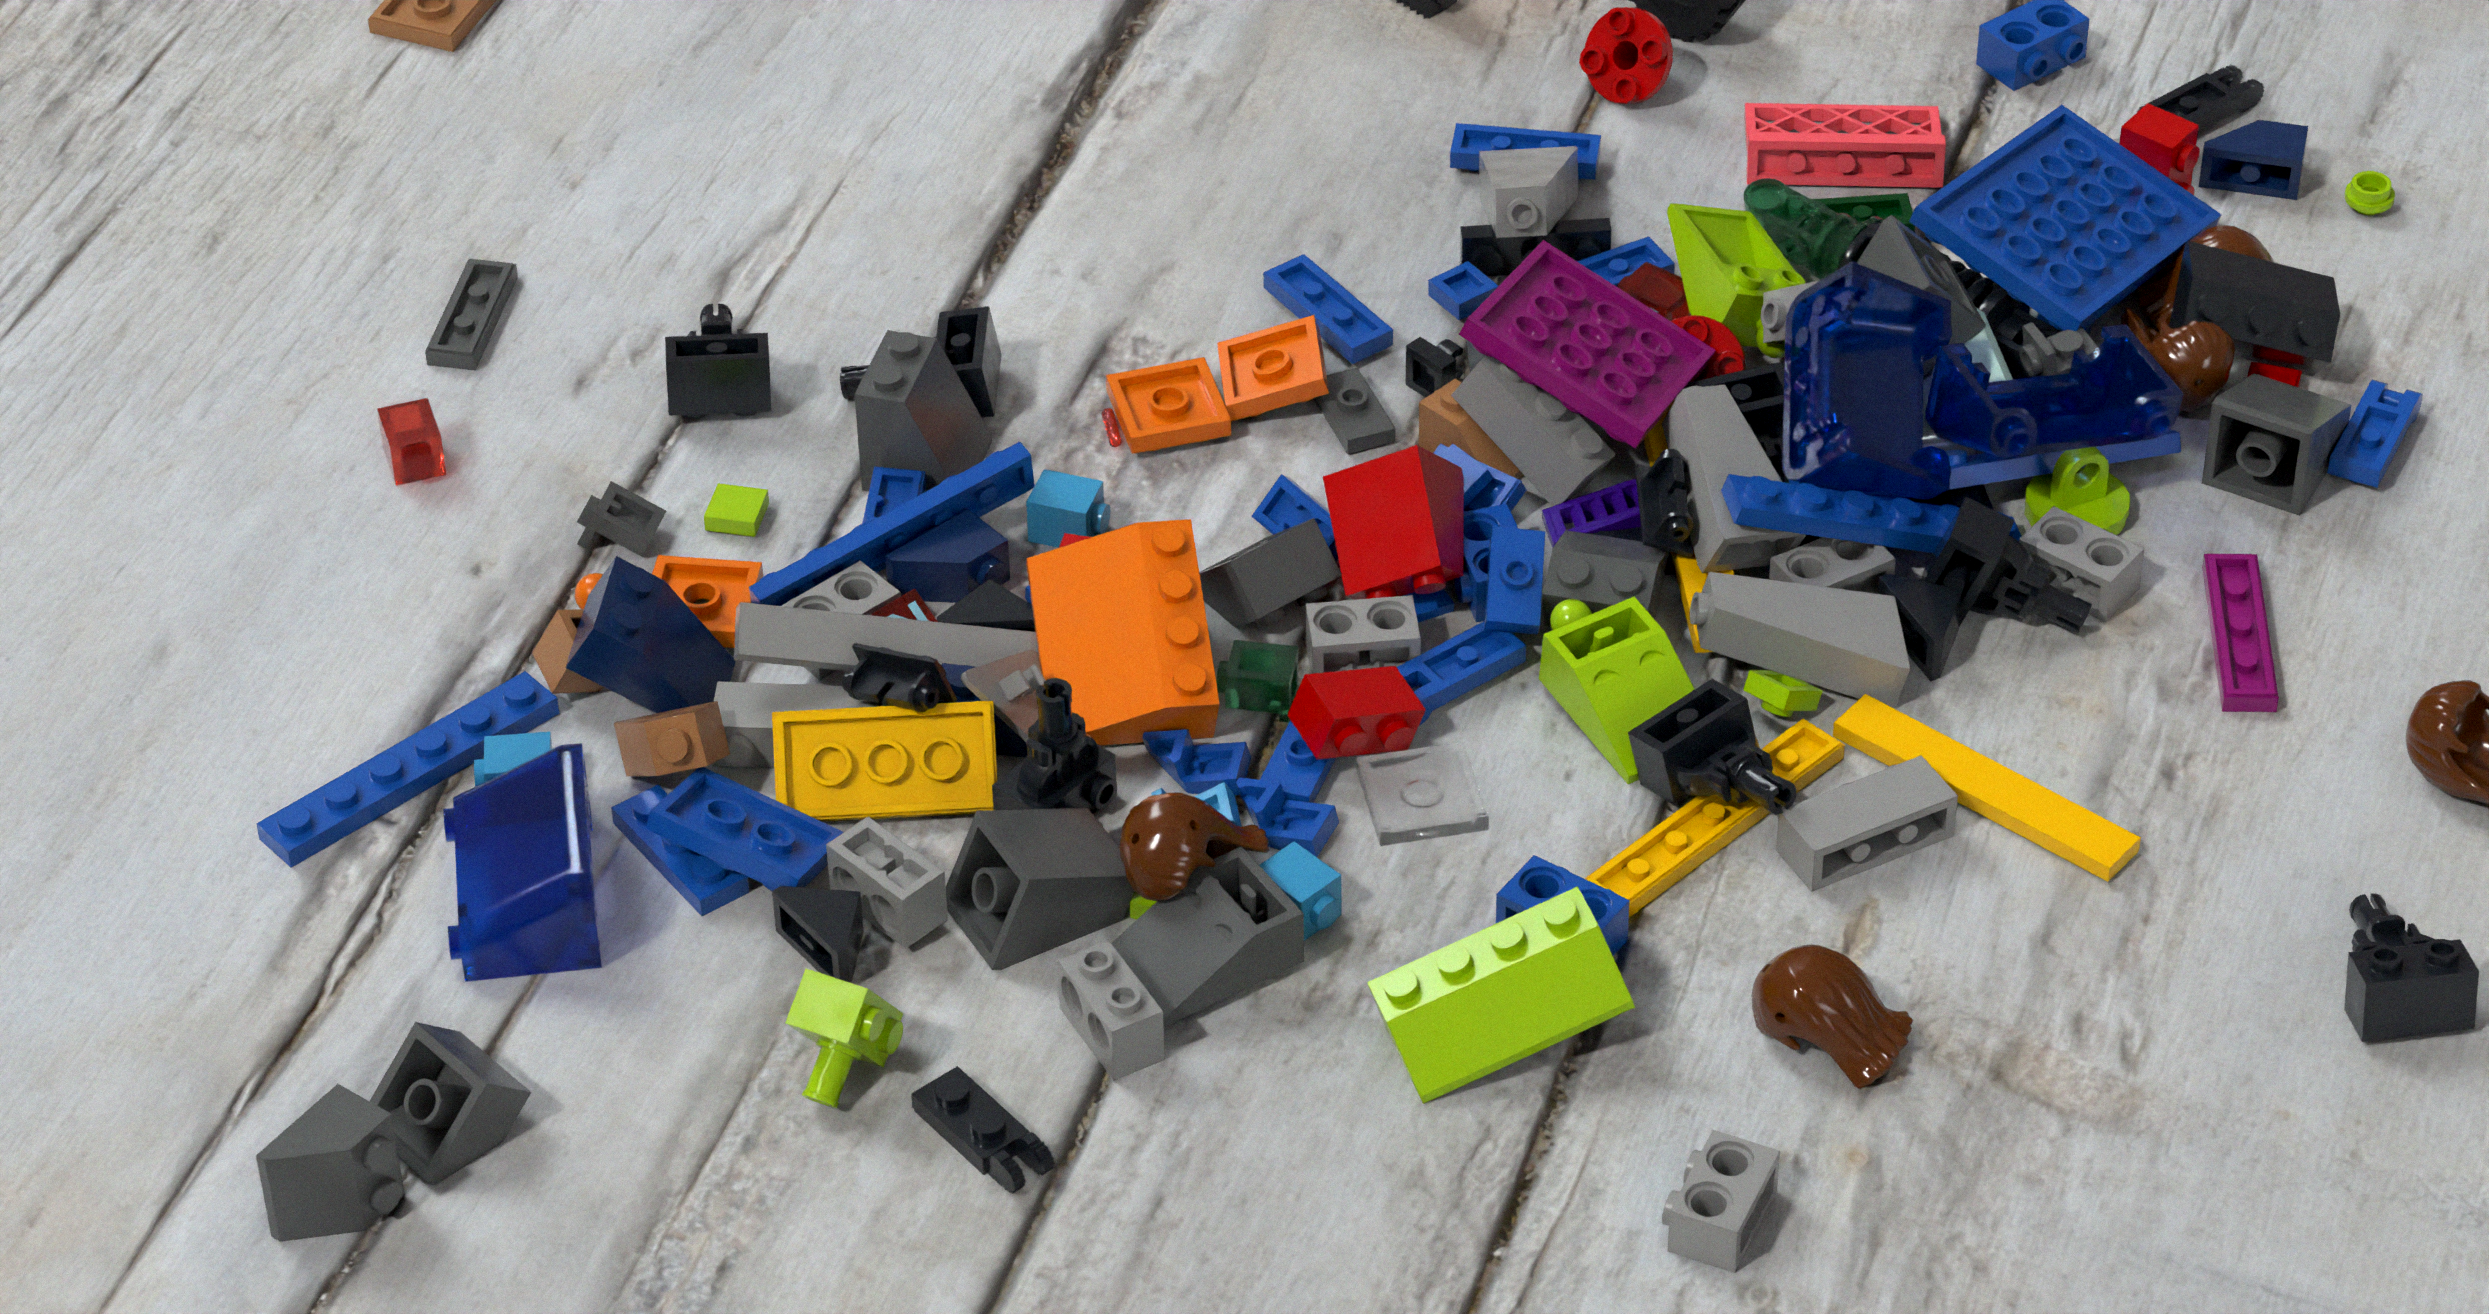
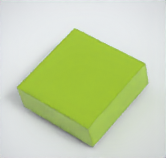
[704,483,769,537]

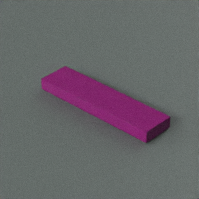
[2202,553,2279,712]

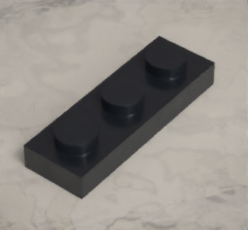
[1460,218,1612,276]

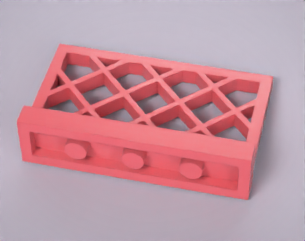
[1744,103,1946,188]

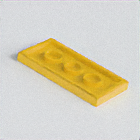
[772,701,997,822]

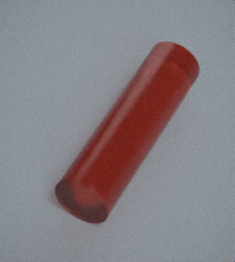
[1101,408,1122,447]

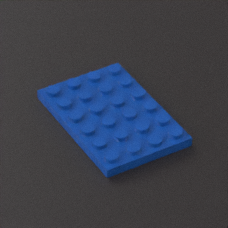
[1909,105,2222,331]

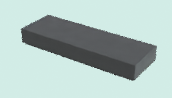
[425,259,518,371]

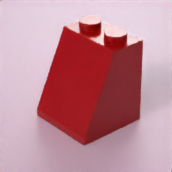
[1323,445,1464,600]

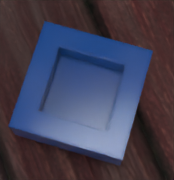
[1428,261,1499,320]

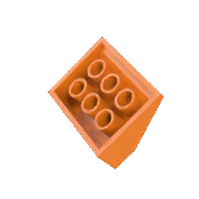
[1026,519,1220,745]

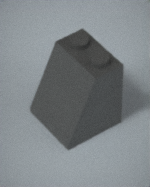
[1845,215,1986,401]
[854,330,992,492]
[2202,373,2351,516]
[946,808,1135,970]

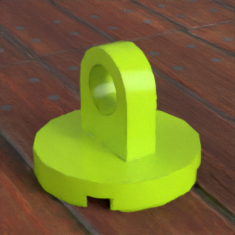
[2024,442,2130,535]

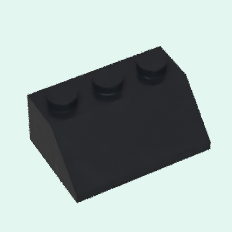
[2169,241,2340,376]

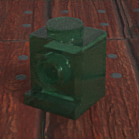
[1216,640,1299,723]

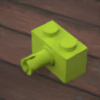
[785,968,904,1109]

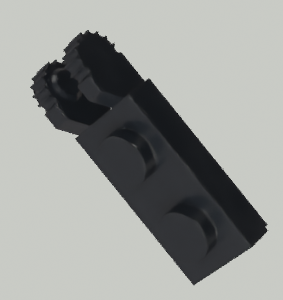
[2137,64,2265,132]
[911,1066,1055,1193]

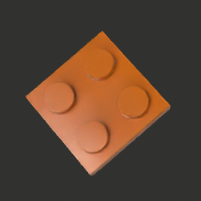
[1217,315,1329,421]
[1106,357,1231,454]

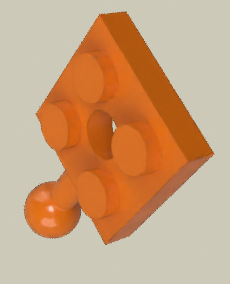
[575,555,763,648]

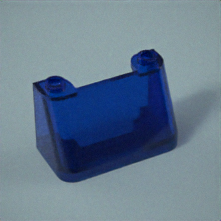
[1782,261,1952,499]
[1925,324,2184,457]
[443,743,602,982]

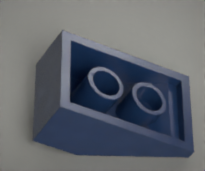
[565,556,736,713]

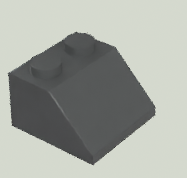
[1199,518,1341,629]
[1542,530,1670,627]
[370,1022,532,1185]
[256,1084,405,1242]

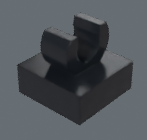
[1406,337,1464,398]

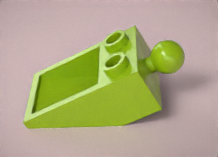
[1667,203,1805,358]
[1539,596,1695,784]

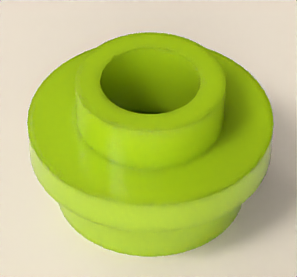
[2344,171,2395,215]

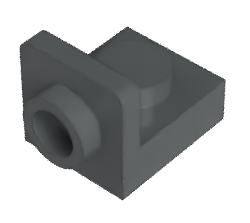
[2019,322,2105,392]
[577,481,666,556]

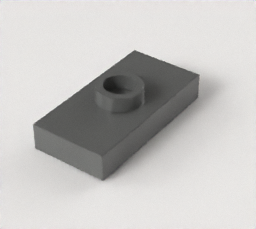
[1313,367,1396,454]

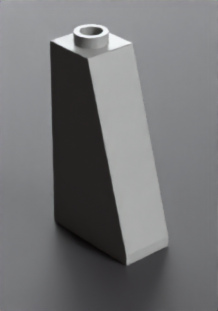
[1479,146,1579,238]
[1662,385,1806,573]
[1690,572,1911,708]

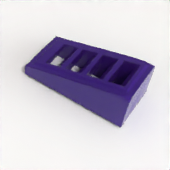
[1542,479,1641,549]

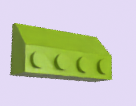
[1367,886,1635,1104]

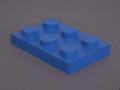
[646,767,844,891]

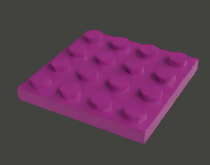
[1459,240,1716,449]

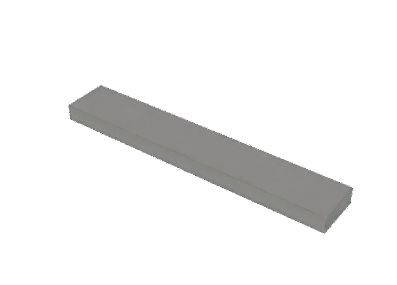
[734,602,1041,671]

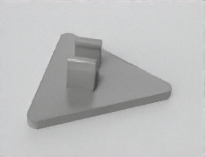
[961,649,1046,743]

